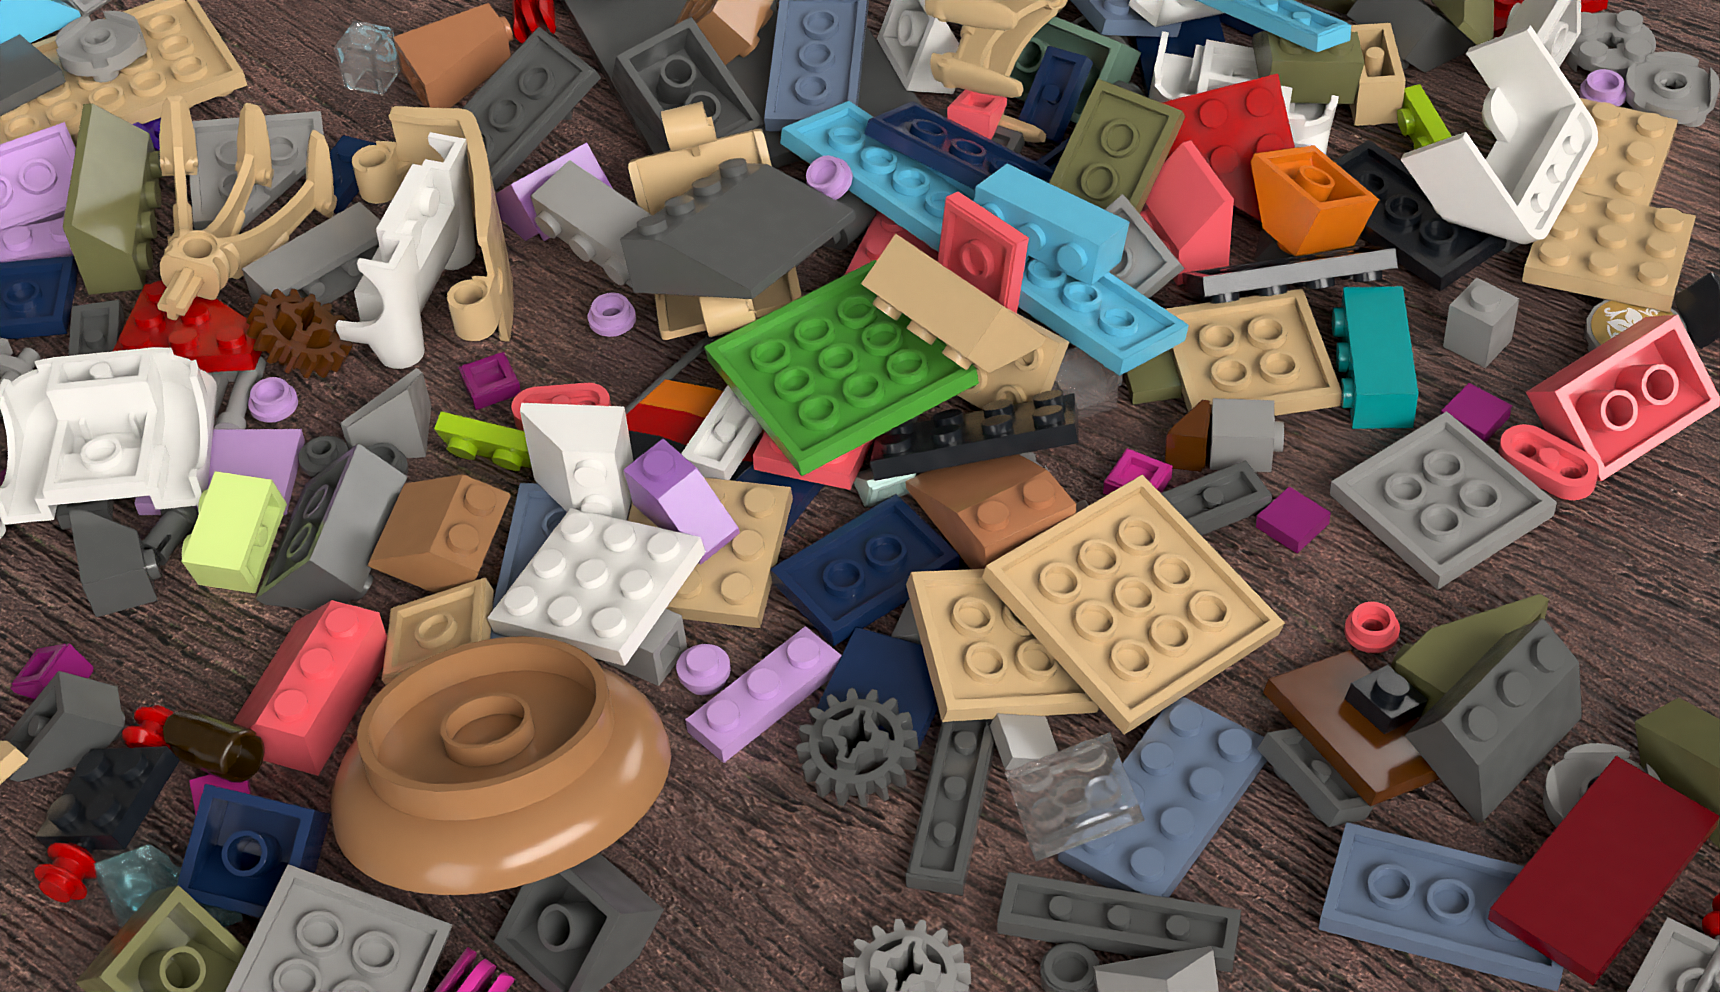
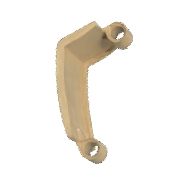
[628,101,802,340]
[352,106,514,342]

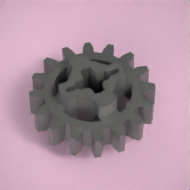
[796,688,919,807]

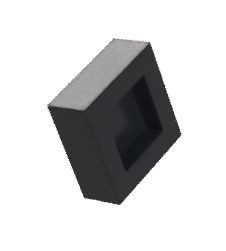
[1345,665,1428,734]

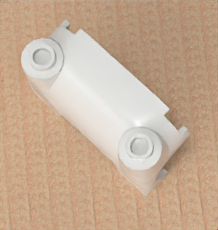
[1149,31,1339,155]
[336,132,476,369]
[0,347,217,525]

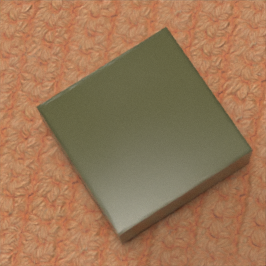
[1123,351,1182,405]

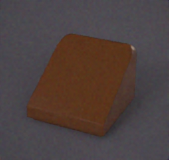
[1165,400,1212,472]

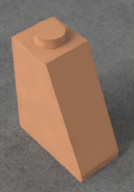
[393,3,513,108]

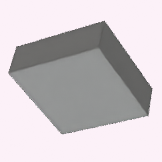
[989,713,1061,772]

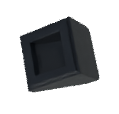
[1674,272,1720,349]

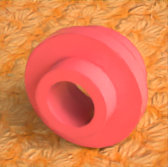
[1344,602,1400,653]

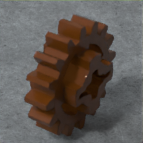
[246,289,353,378]

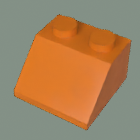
[1251,145,1379,257]

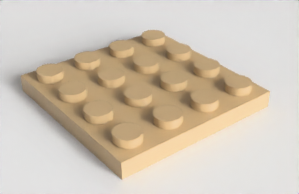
[982,474,1285,735]

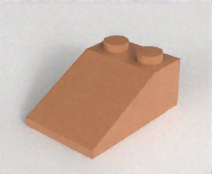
[905,454,1076,569]

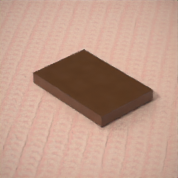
[1263,650,1440,807]

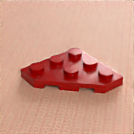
[1162,73,1295,222]
[113,280,262,372]

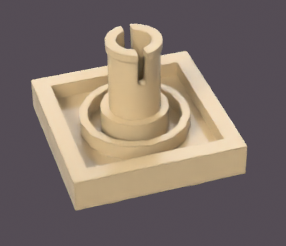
[957,307,1069,410]

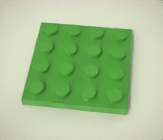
[704,260,979,476]

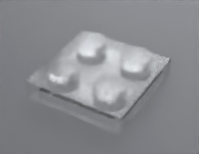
[1005,732,1145,862]

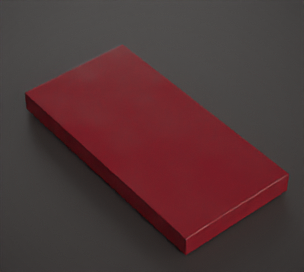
[1488,756,1720,986]

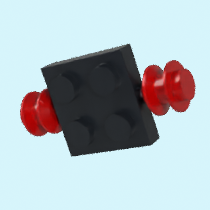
[34,705,180,903]

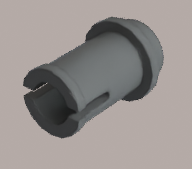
[141,506,199,565]

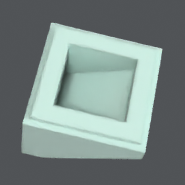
[854,468,916,508]

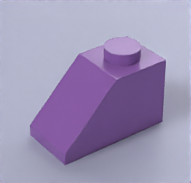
[623,439,740,565]

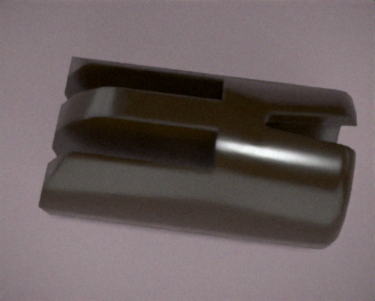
[163,710,265,783]

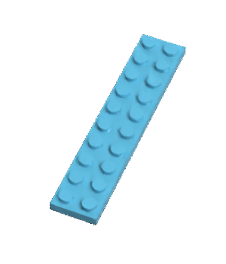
[780,101,1189,376]

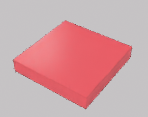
[937,191,1029,313]

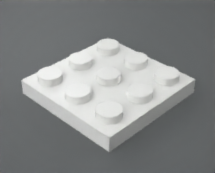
[487,508,706,666]

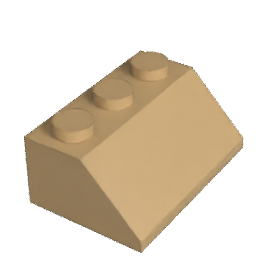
[861,234,1047,374]

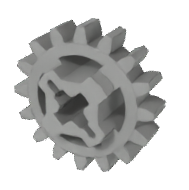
[841,919,971,992]

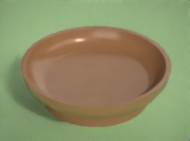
[330,636,671,895]

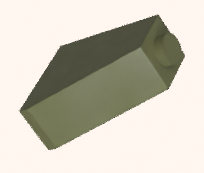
[1635,697,1720,849]

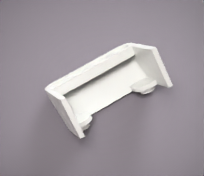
[1400,25,1598,244]

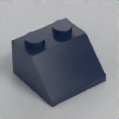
[177,784,331,918]

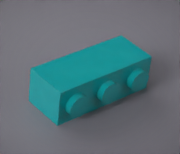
[1332,286,1419,429]

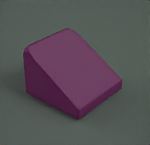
[10,643,93,699]

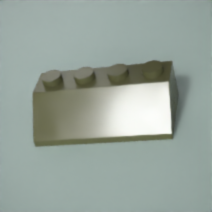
[63,103,165,295]

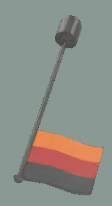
[625,190,877,481]

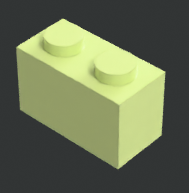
[181,471,287,593]

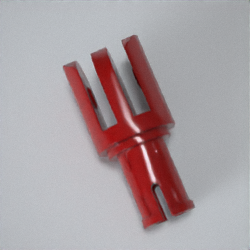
[512,0,556,43]

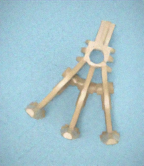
[925,0,1068,143]
[157,95,337,320]

